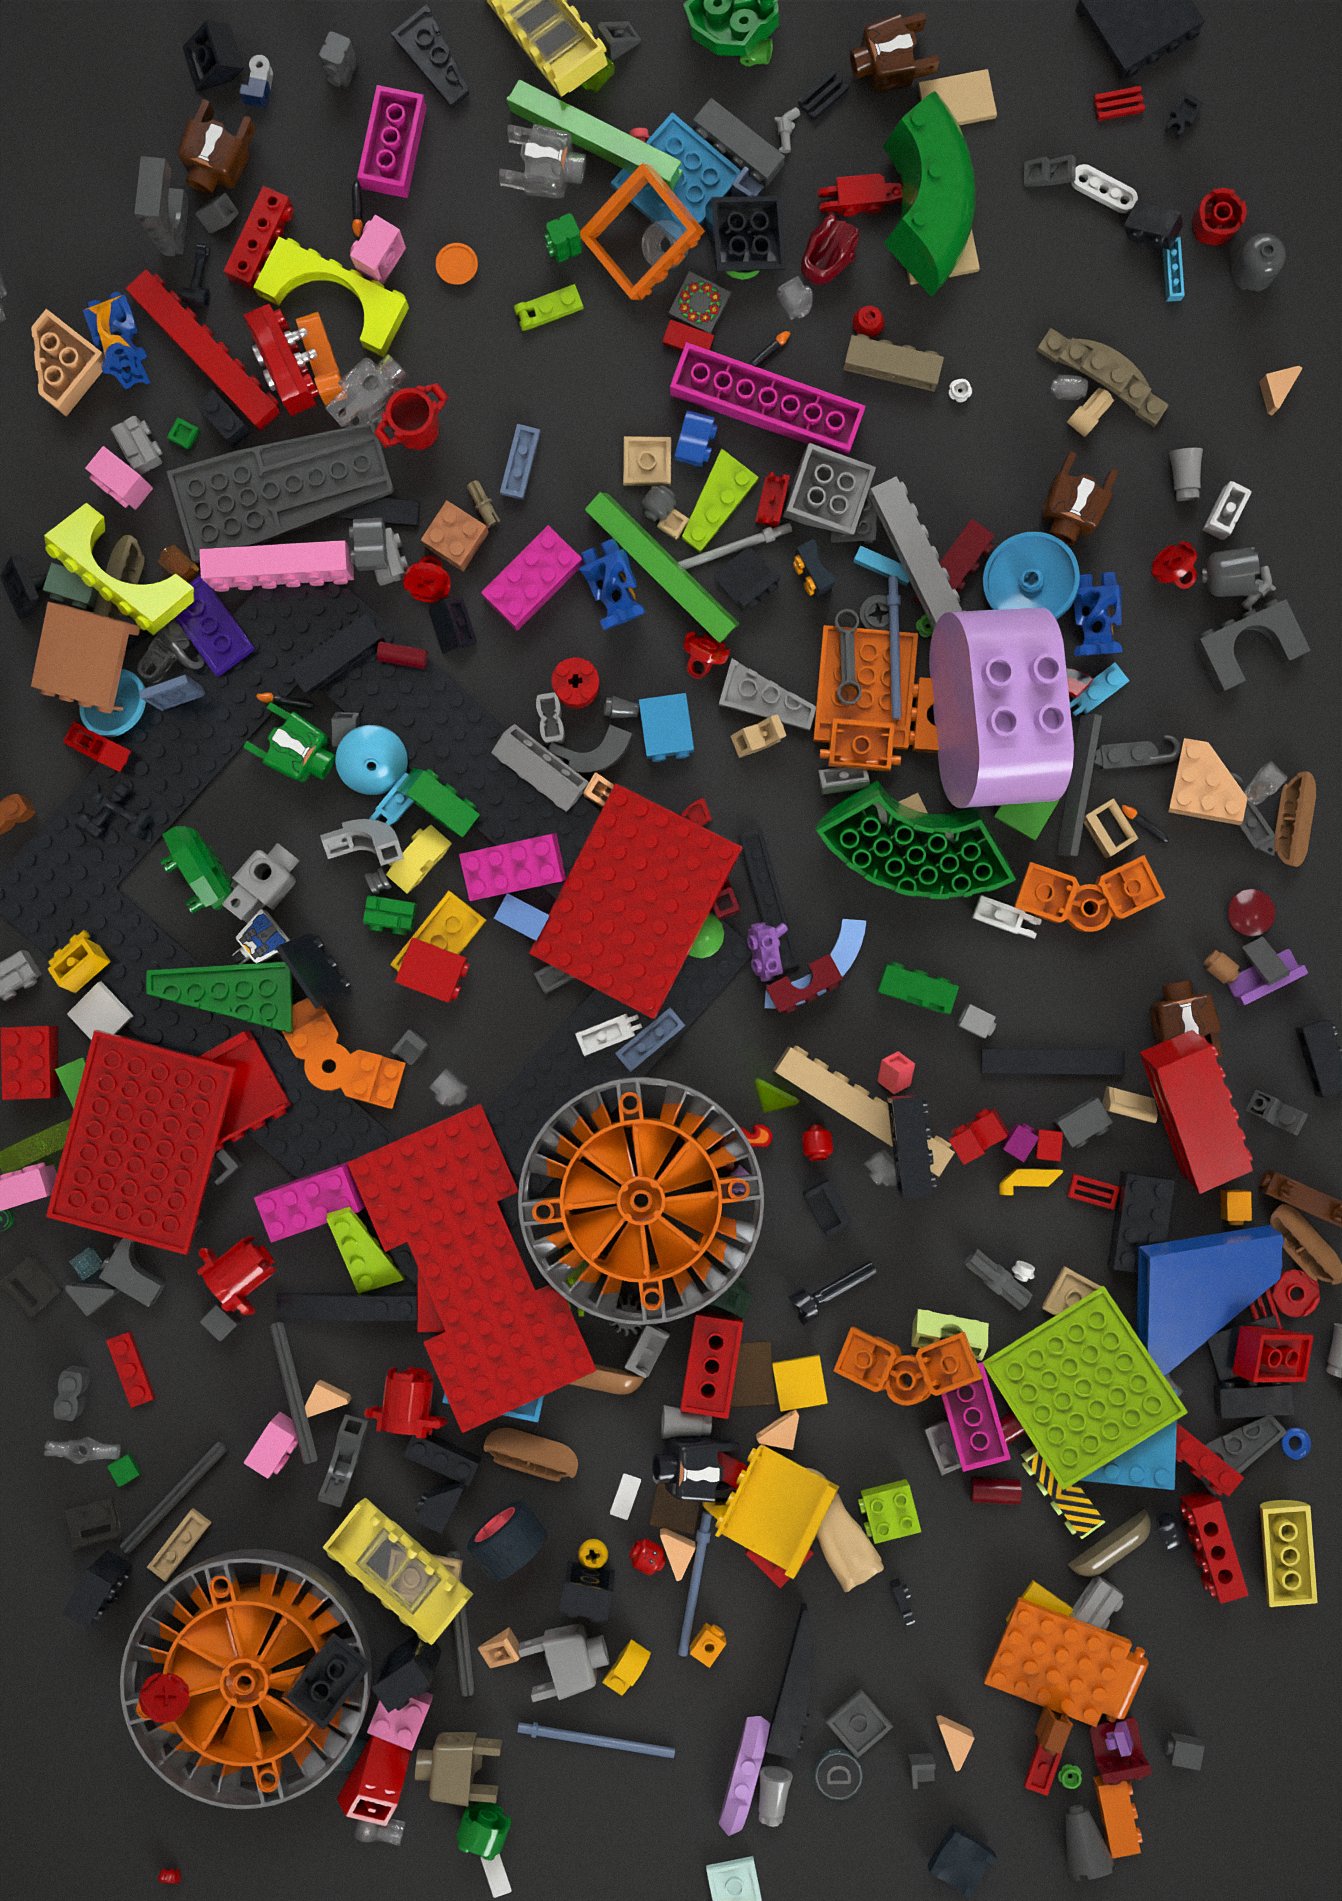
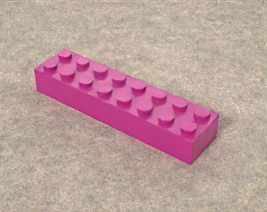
[670,342,866,457]

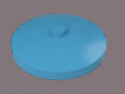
[983,532,1080,620]

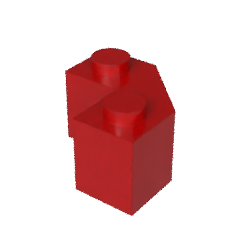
[949,1108,1009,1165]

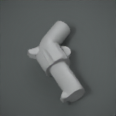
[774,107,800,153]
[1241,566,1276,611]

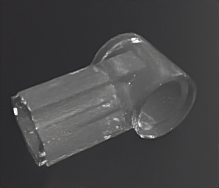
[354,1818,406,1846]

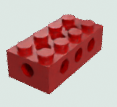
[680,1311,744,1419]
[1179,1489,1249,1604]

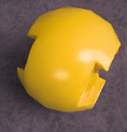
[578,1539,608,1570]

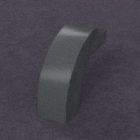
[549,725,632,775]
[318,1414,368,1508]

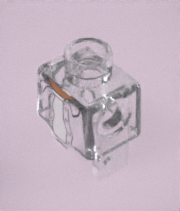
[499,124,586,199]
[325,354,409,427]

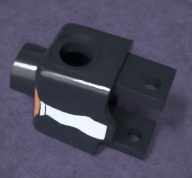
[652,1435,740,1503]

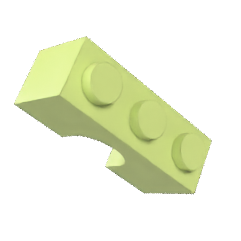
[911,1309,989,1361]

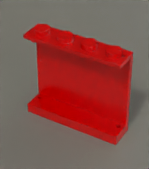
[198,1030,291,1152]

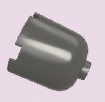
[1230,233,1286,292]
[1200,547,1260,597]

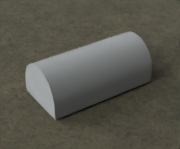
[819,767,870,795]

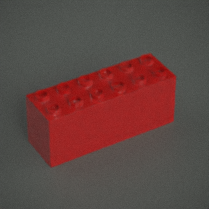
[1139,1030,1253,1194]

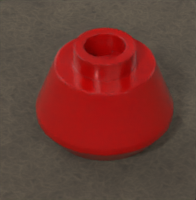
[852,306,885,338]

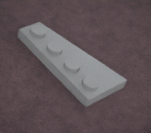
[719,658,816,731]

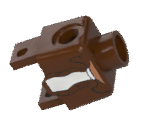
[849,12,939,92]
[178,99,256,195]
[1041,451,1119,545]
[1150,980,1223,1058]

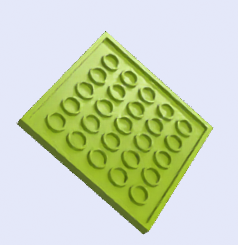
[983,1286,1188,1490]

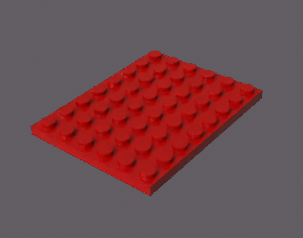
[529,783,743,1019]
[46,1030,237,1255]

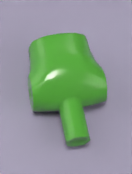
[740,38,773,66]

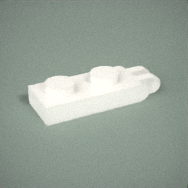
[575,1013,642,1056]

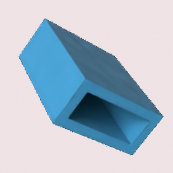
[639,693,694,762]

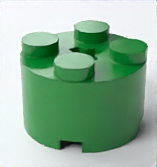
[456,1802,512,1861]

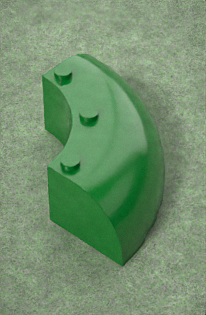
[882,91,976,297]
[816,781,1016,899]

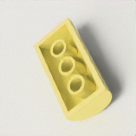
[1260,1500,1317,1607]

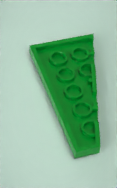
[146,962,293,1034]

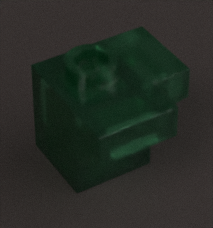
[709,1271,752,1318]

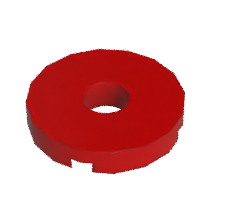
[1271,1269,1320,1317]

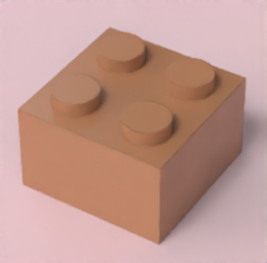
[421,500,489,572]

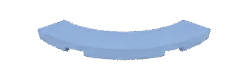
[764,919,866,1009]

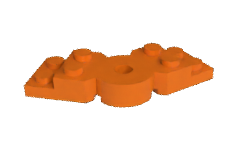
[1013,855,1165,932]
[282,998,406,1109]
[834,1327,983,1406]

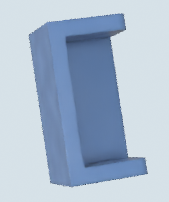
[494,893,550,941]

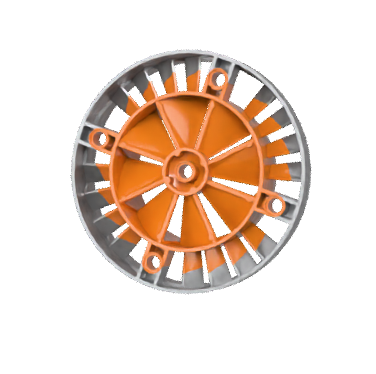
[518,1077,764,1325]
[120,1549,372,1809]

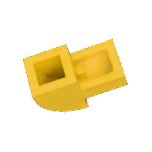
[602,1639,651,1696]

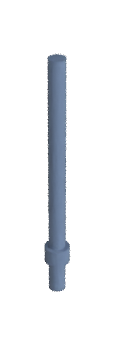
[886,576,901,720]
[678,1511,712,1656]

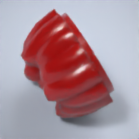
[157,1868,181,1884]

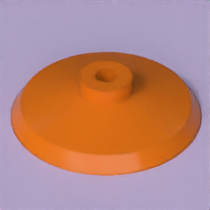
[435,243,478,285]

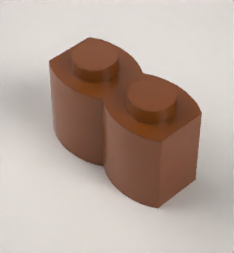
[0,794,36,835]
[1034,1706,1073,1755]

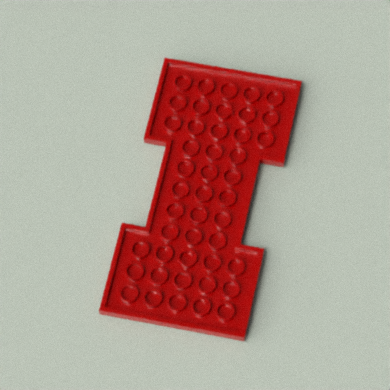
[347,1104,597,1433]

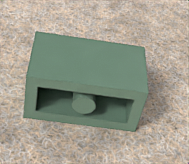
[43,563,99,610]

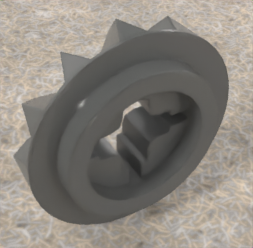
[860,595,890,631]

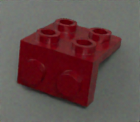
[1089,1717,1152,1785]

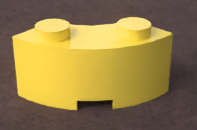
[386,825,452,893]

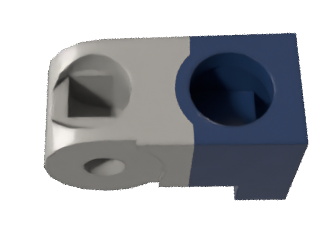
[240,55,273,108]

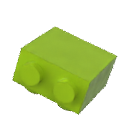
[858,1479,921,1544]

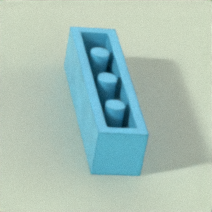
[1162,237,1185,302]
[853,546,910,586]

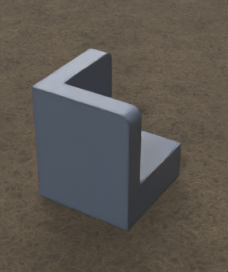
[731,166,764,197]

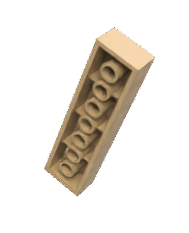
[773,1045,955,1176]

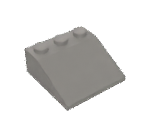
[782,443,876,536]

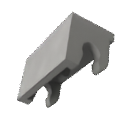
[625,1324,670,1378]

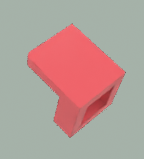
[878,1051,915,1094]

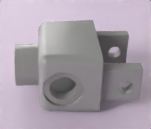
[222,843,299,923]
[518,1623,609,1702]

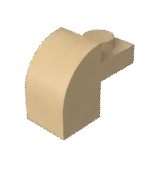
[731,714,787,758]

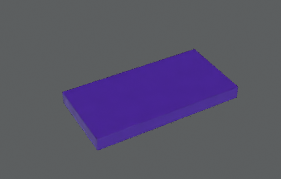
[175,575,256,677]

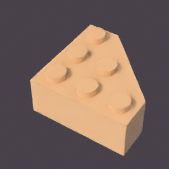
[31,309,104,417]
[1168,738,1248,825]

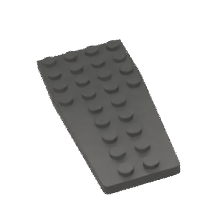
[167,423,394,564]

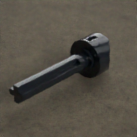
[788,1261,877,1325]

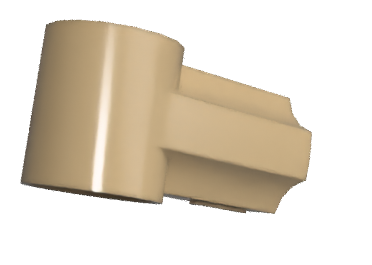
[1067,388,1114,438]

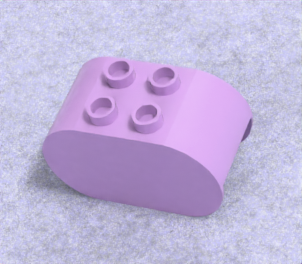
[929,607,1074,808]

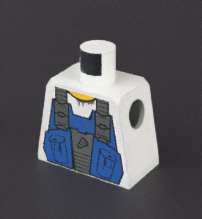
[232,909,290,965]

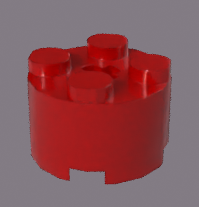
[1192,188,1247,246]
[552,657,600,709]

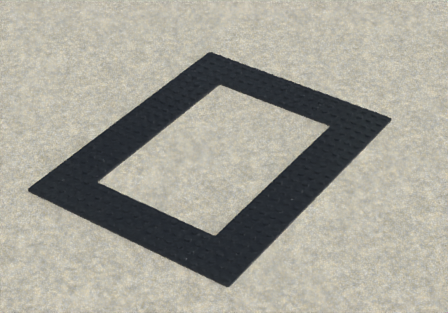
[0,581,752,1286]

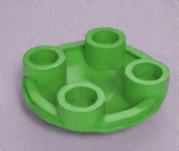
[688,913,724,958]

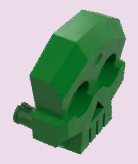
[683,0,779,56]
[160,826,233,914]

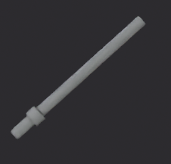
[678,522,792,569]

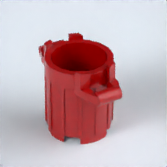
[374,383,449,450]
[197,1235,277,1315]
[364,1367,447,1438]

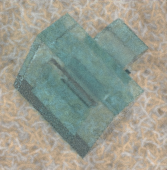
[69,1247,103,1281]

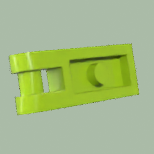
[513,284,584,331]

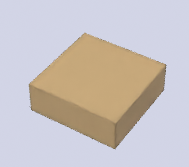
[657,509,690,540]

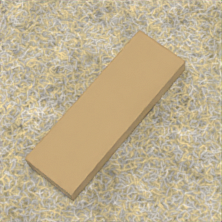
[147,1508,212,1582]

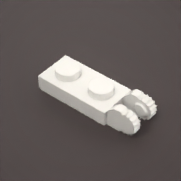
[972,895,1042,939]

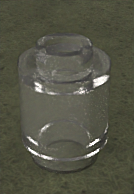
[1051,375,1088,400]

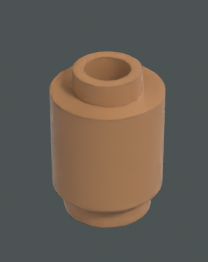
[1203,949,1240,984]

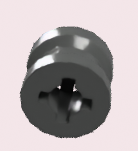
[365,867,392,896]

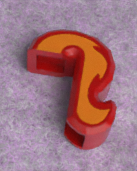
[717,1124,773,1171]

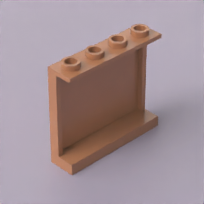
[31,602,140,714]

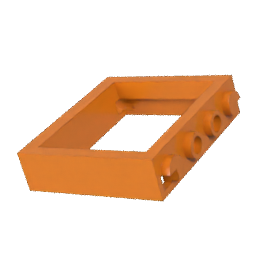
[580,163,705,300]

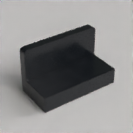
[429,598,477,654]

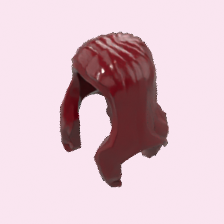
[801,212,859,285]

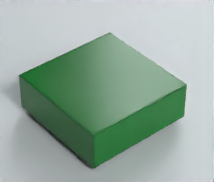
[167,417,200,451]
[107,1453,142,1487]

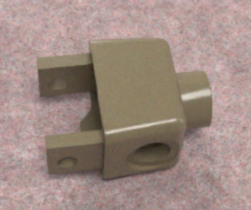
[415,1732,502,1806]

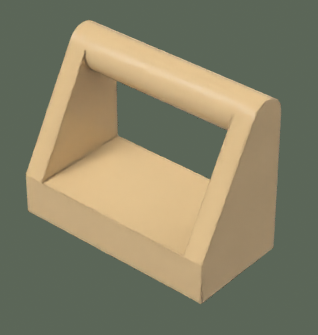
[1083,798,1139,858]
[1102,1086,1158,1123]

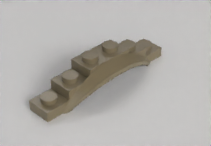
[1036,328,1169,427]

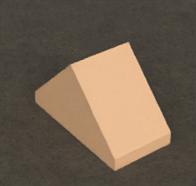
[1259,366,1302,416]
[583,773,614,807]
[305,1380,352,1418]
[756,1409,799,1450]
[660,1528,696,1581]
[478,1627,520,1668]
[936,1715,975,1771]

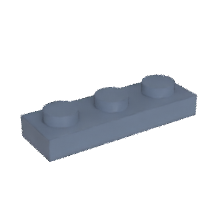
[500,424,541,500]
[615,1008,686,1072]

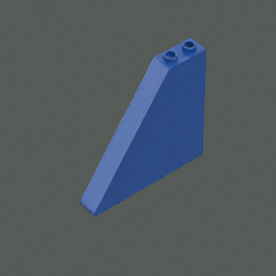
[1137,1225,1284,1376]

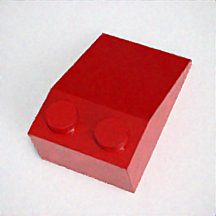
[1232,1326,1314,1382]

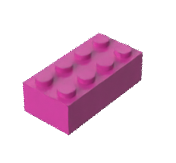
[357,85,427,198]
[481,525,583,631]
[459,833,567,901]
[254,1161,365,1243]
[941,1362,1011,1472]

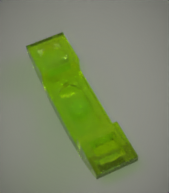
[0,1119,71,1174]

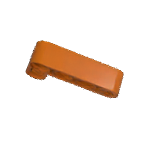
[296,312,348,406]

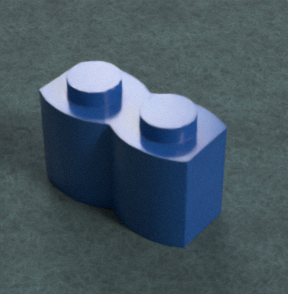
[675,410,718,467]

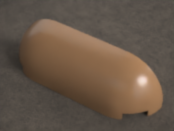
[1274,771,1316,867]
[1270,1204,1342,1285]
[570,1364,644,1395]
[484,1428,578,1481]

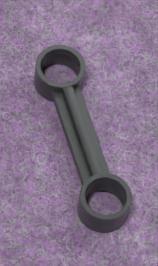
[834,609,862,706]

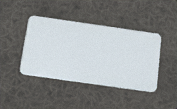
[610,1474,641,1520]
[481,1854,512,1898]

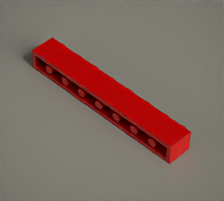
[125,269,281,432]

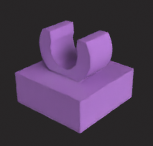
[1105,1721,1133,1757]

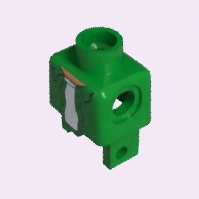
[243,702,336,783]

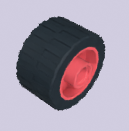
[466,1501,548,1581]

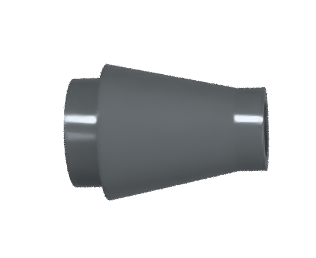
[603,695,639,719]

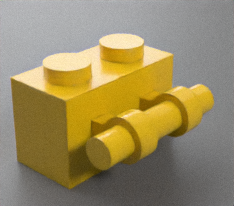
[48,930,110,993]

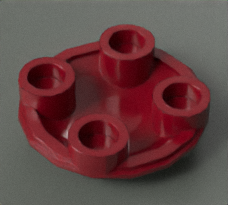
[1228,889,1275,936]

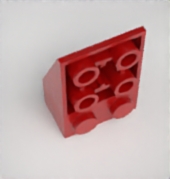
[336,1735,412,1826]

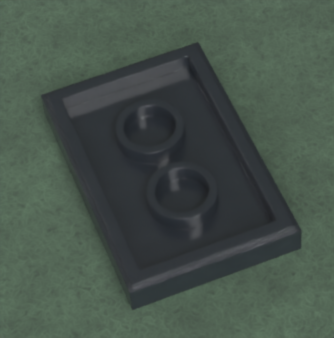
[1206,1314,1279,1382]

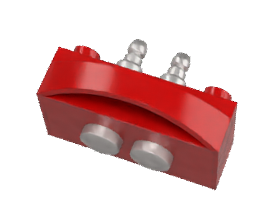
[243,304,320,416]

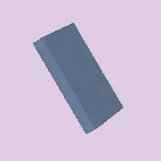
[139,675,205,711]

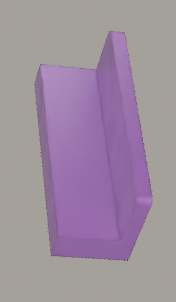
[1226,949,1308,1005]

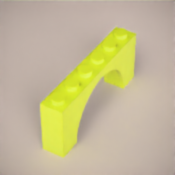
[254,237,409,357]
[44,503,194,635]

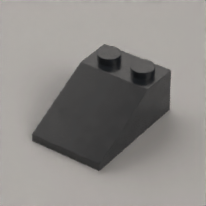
[281,1633,372,1729]

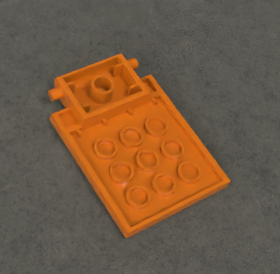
[813,625,918,772]
[984,1597,1149,1727]

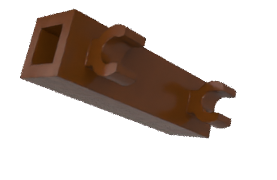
[1259,1170,1342,1228]

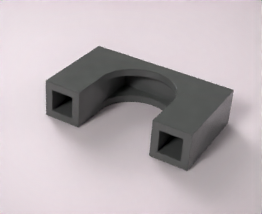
[134,156,189,256]
[1194,599,1311,694]
[99,1218,203,1307]

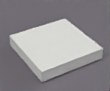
[67,981,133,1040]

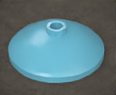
[80,669,146,737]
[335,725,408,795]

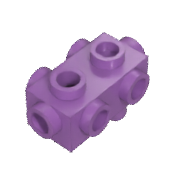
[747,922,788,981]

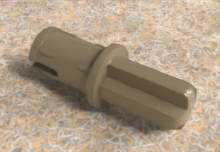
[467,480,500,528]

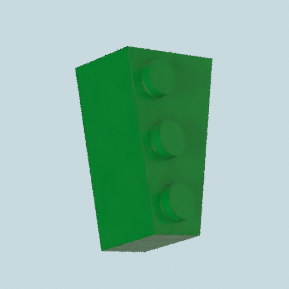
[397,768,480,837]
[876,962,959,1014]

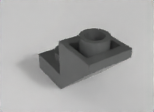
[1245,1090,1308,1136]

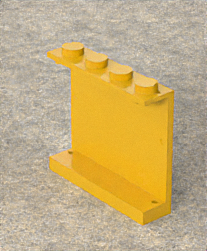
[715,1444,840,1579]

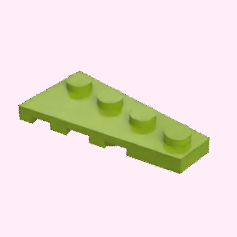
[682,449,759,553]
[326,1207,404,1294]

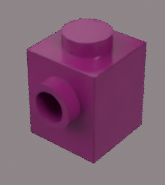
[999,1123,1039,1162]

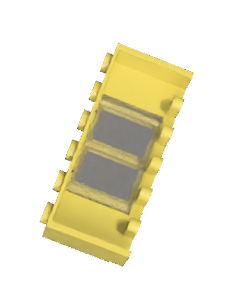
[486,0,608,97]
[322,1498,473,1645]

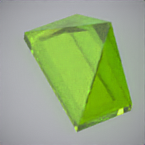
[754,1077,800,1113]

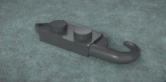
[156,618,204,669]
[1094,735,1181,770]
[1230,773,1276,856]

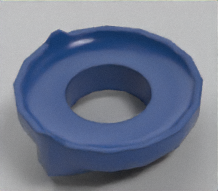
[1278,1428,1311,1460]

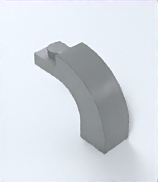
[320,819,404,866]

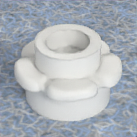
[949,379,972,402]
[1012,1261,1035,1282]

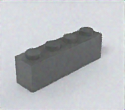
[693,98,785,188]

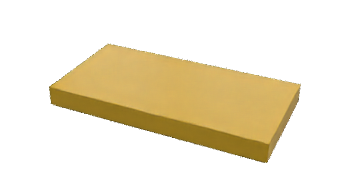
[390,891,487,972]

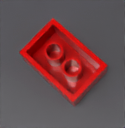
[1,1026,59,1100]

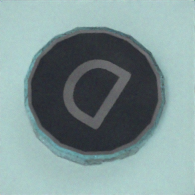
[814,1749,863,1800]

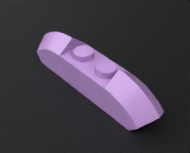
[718,1716,770,1836]

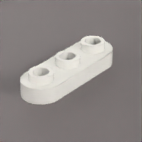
[1071,164,1138,213]

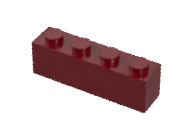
[913,519,995,606]

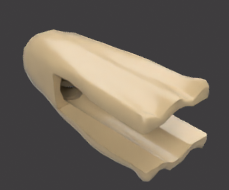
[806,1468,884,1592]

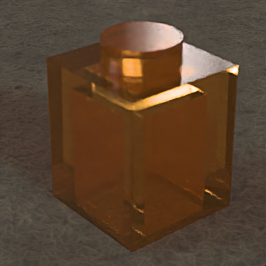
[157,544,200,582]

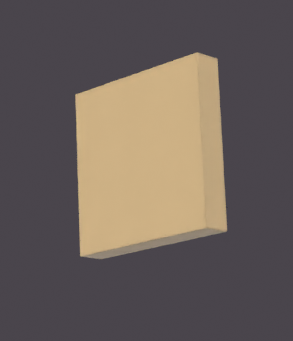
[623,436,671,486]
[1041,1266,1107,1316]

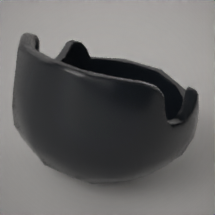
[1156,1513,1186,1553]

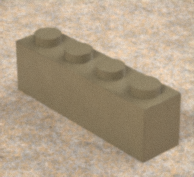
[843,334,944,392]

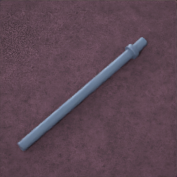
[517,1722,675,1758]

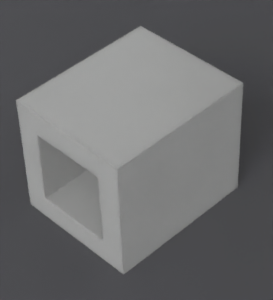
[956,1004,996,1038]

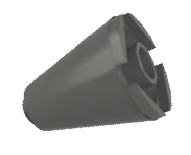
[1065,1805,1116,1881]

